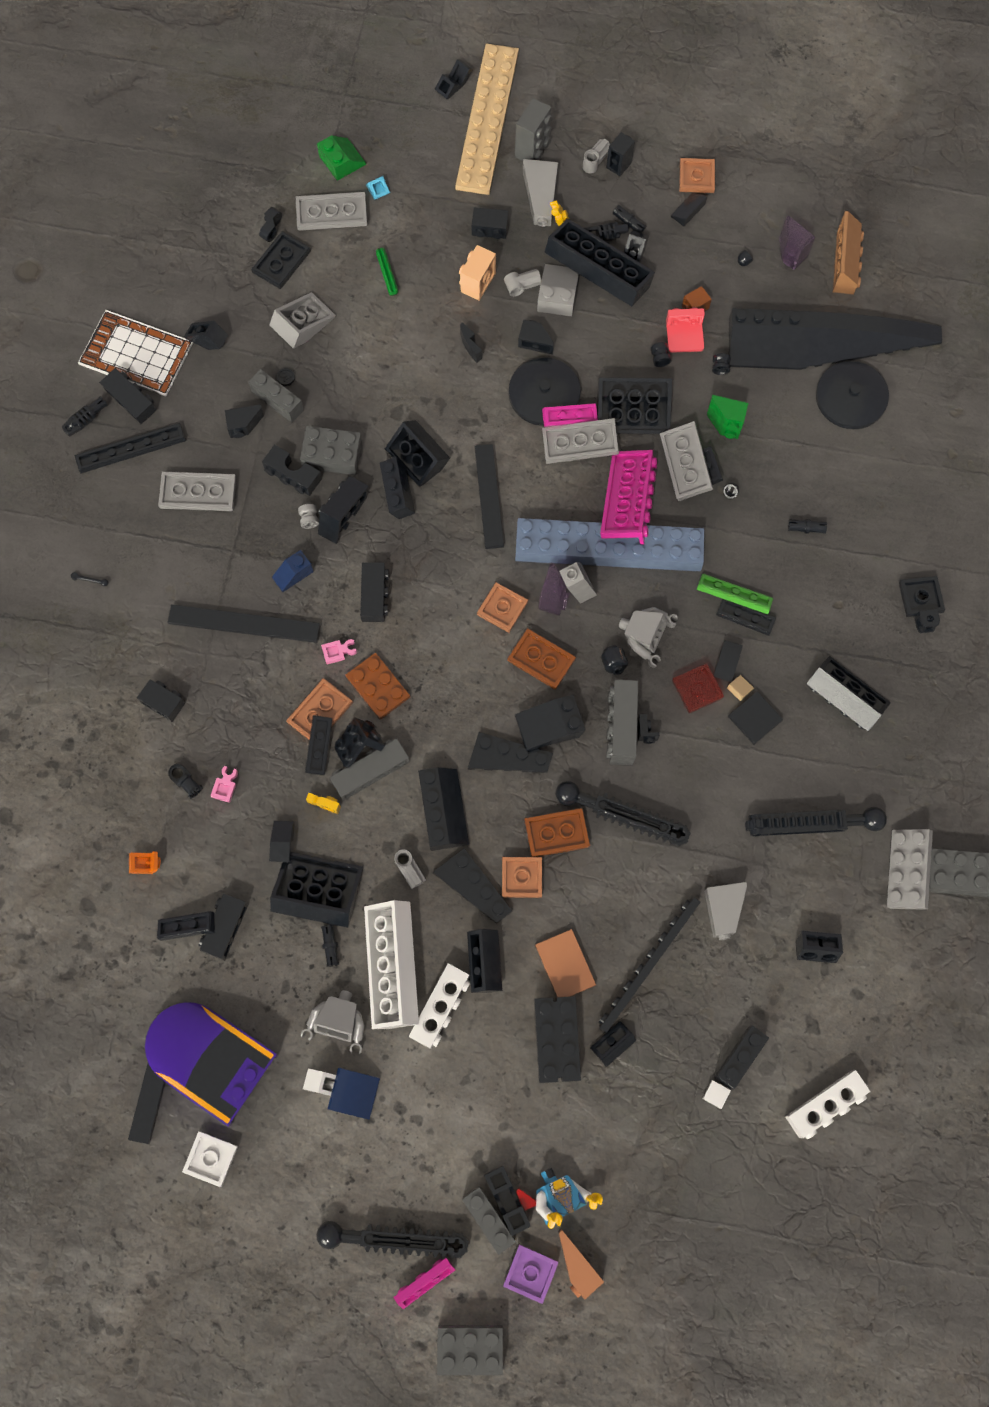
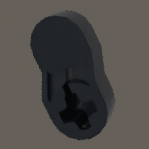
[259,207,282,242]

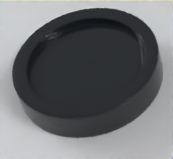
[277,368,295,386]

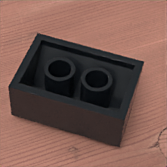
[384,420,450,487]

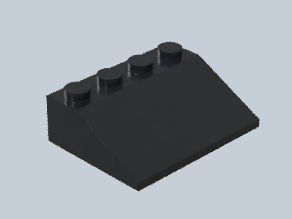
[597,378,672,434]
[270,852,363,928]

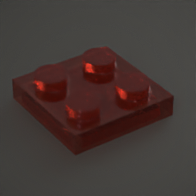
[672,663,724,714]

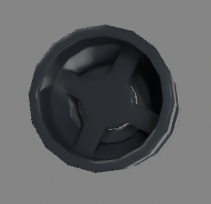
[650,342,672,367]

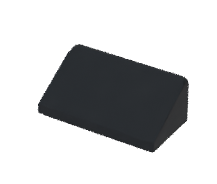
[671,193,707,226]
[590,1021,636,1067]

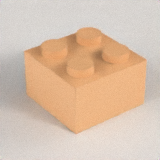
[459,245,496,301]

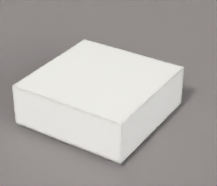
[702,1080,731,1109]

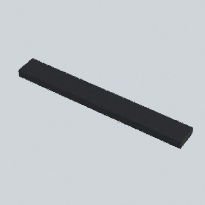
[168,604,320,643]

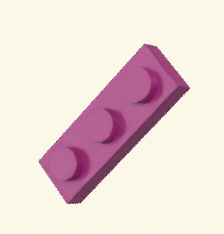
[542,404,598,427]
[394,1258,456,1309]

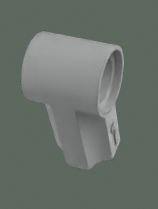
[582,139,610,173]
[504,269,541,297]
[394,849,426,889]

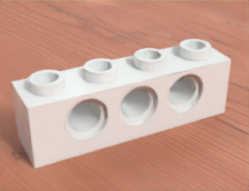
[409,963,470,1049]
[785,1070,871,1139]

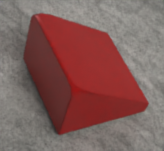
[516,1188,536,1210]

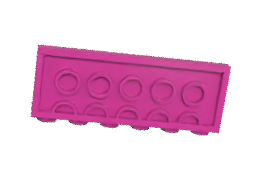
[600,450,657,544]

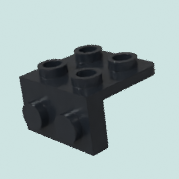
[334,717,385,768]

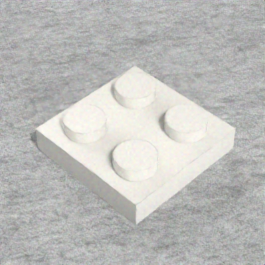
[182,1131,238,1187]

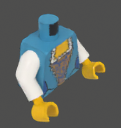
[536,1168,603,1228]

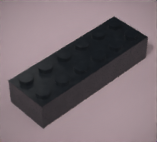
[544,218,655,307]

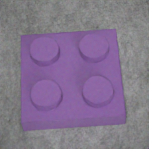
[503,1244,559,1304]

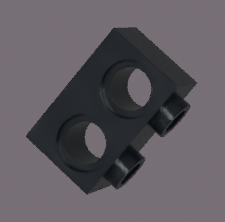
[795,931,843,963]

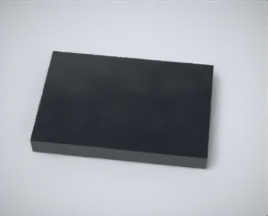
[251,231,311,290]

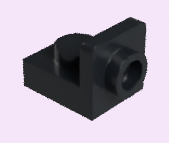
[637,714,660,744]

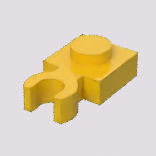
[550,200,569,226]
[306,793,341,814]

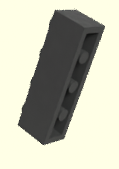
[330,739,410,801]

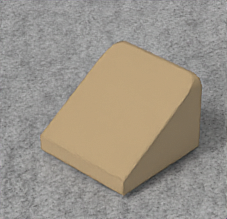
[727,675,754,701]

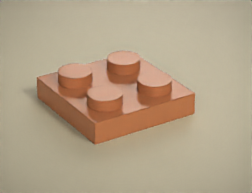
[679,158,715,193]
[477,582,528,633]
[502,857,542,898]

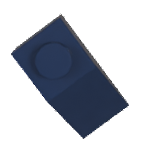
[272,550,313,592]

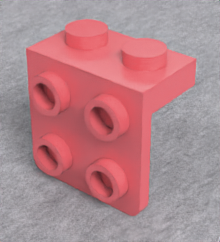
[666,308,705,353]

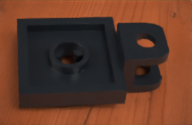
[899,576,945,633]

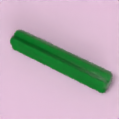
[376,248,398,296]

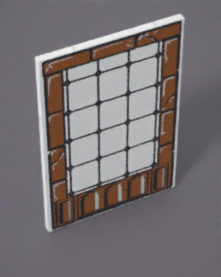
[78,310,193,396]

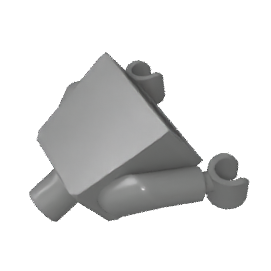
[619,607,678,668]
[301,990,364,1054]

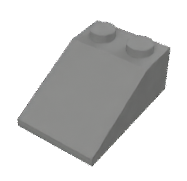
[537,264,579,317]
[269,292,336,349]

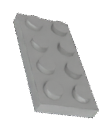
[296,192,367,231]
[542,418,619,464]
[660,421,713,501]
[158,472,236,511]
[887,829,933,910]

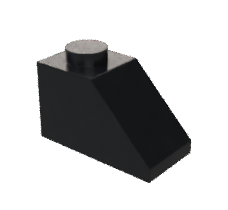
[624,231,649,263]
[518,320,554,355]
[184,321,228,350]
[225,404,264,438]

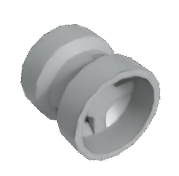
[298,504,319,529]

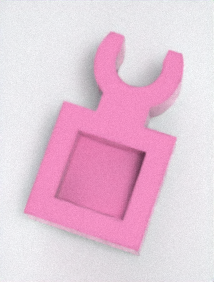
[321,639,357,665]
[211,766,238,803]

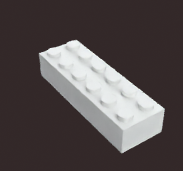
[364,900,419,1029]

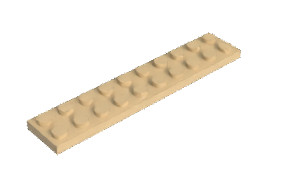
[456,44,519,195]

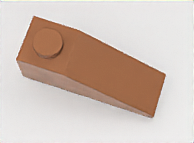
[558,1229,604,1299]

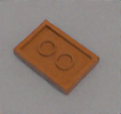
[507,628,576,690]
[345,653,410,720]
[524,808,590,857]

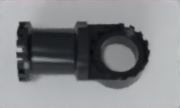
[168,764,203,799]

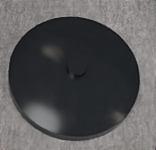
[509,358,581,426]
[816,361,889,429]

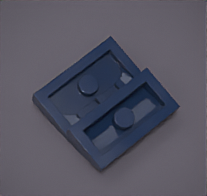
[327,1068,380,1120]

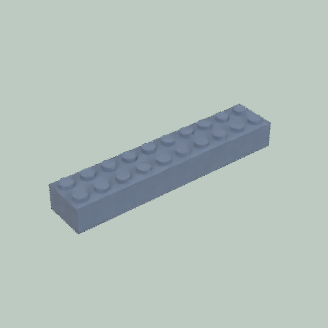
[515,518,704,571]

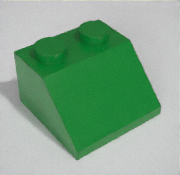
[317,135,366,181]
[707,395,748,439]

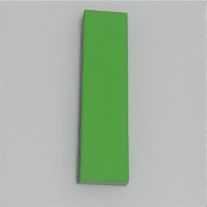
[697,574,773,614]

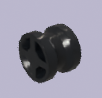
[712,353,731,375]

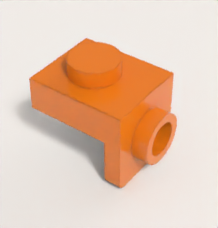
[129,851,161,874]

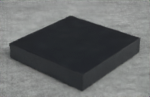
[728,692,783,745]

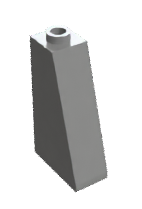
[523,159,558,227]
[559,562,597,604]

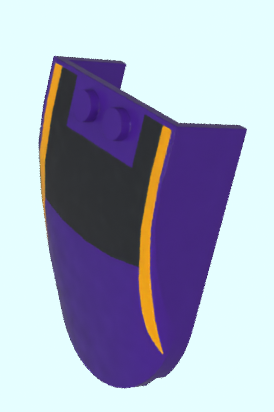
[145,1002,278,1127]

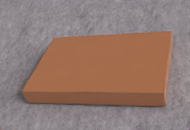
[286,678,353,740]
[535,929,596,997]

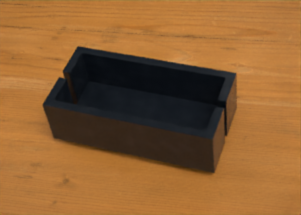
[534,996,581,1083]

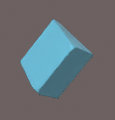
[366,176,390,200]

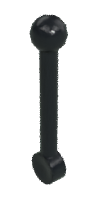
[71,572,108,586]

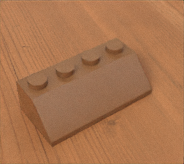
[833,211,864,295]

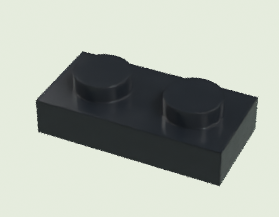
[703,446,723,485]

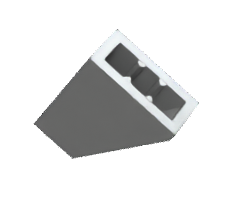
[704,882,747,940]

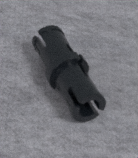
[612,205,646,233]
[788,519,827,534]
[321,925,339,967]

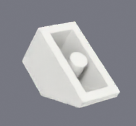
[303,1068,336,1096]

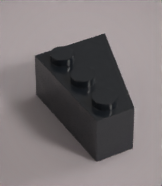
[318,476,369,544]

